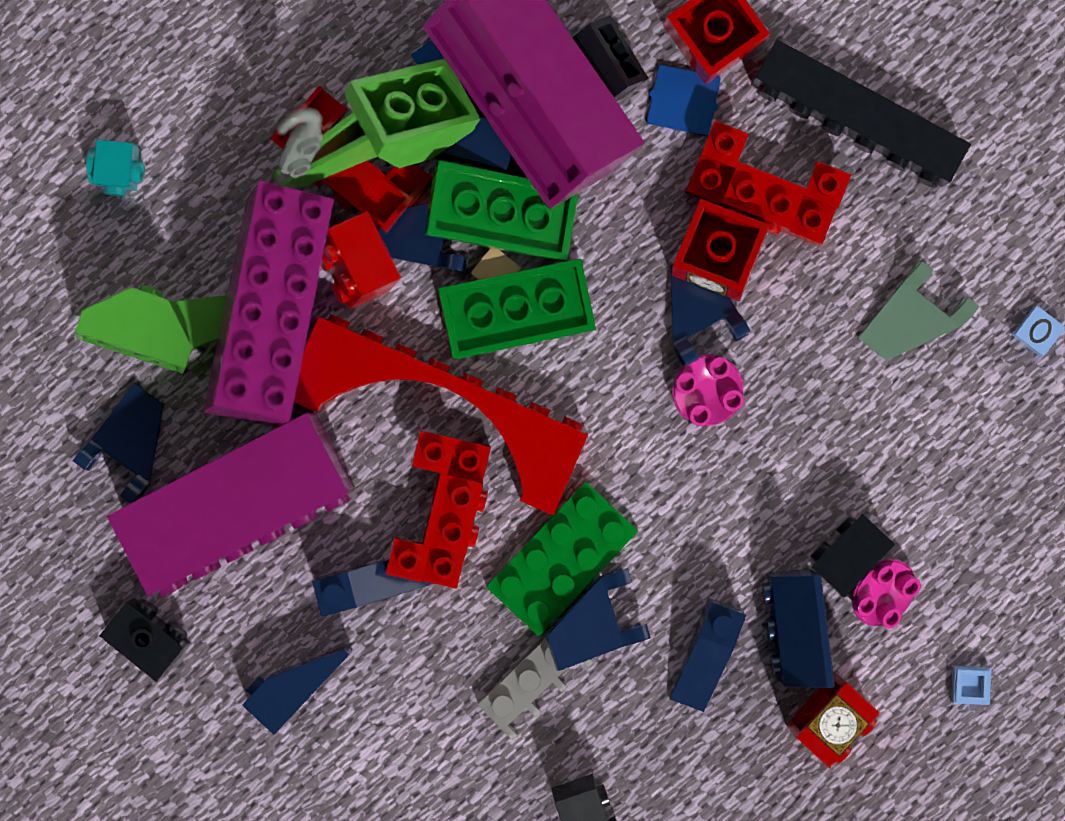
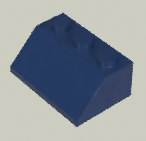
[762,568,834,688]

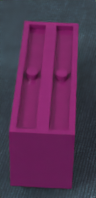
[422,0,645,210]
[203,181,334,427]
[106,412,356,598]

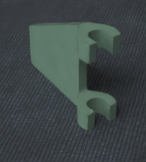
[858,261,980,361]

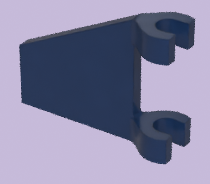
[374,202,468,273]
[670,263,750,366]
[73,383,164,503]
[545,568,651,671]

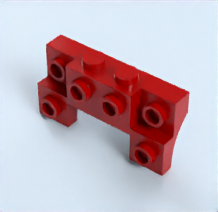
[270,86,433,233]
[685,120,852,246]
[386,430,491,589]

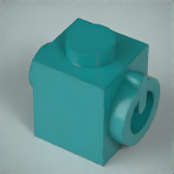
[86,139,145,197]

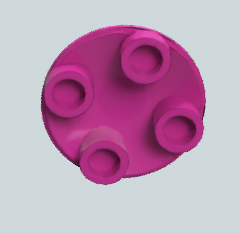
[672,354,744,426]
[852,559,921,629]

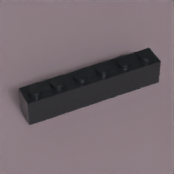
[752,39,971,188]

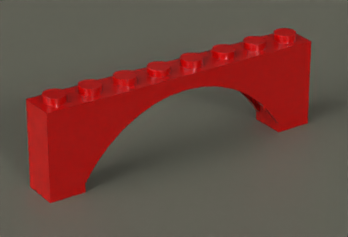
[294,314,588,515]

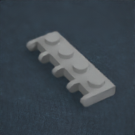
[478,637,593,740]

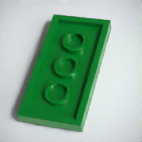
[424,160,578,262]
[438,258,596,360]
[486,481,638,637]

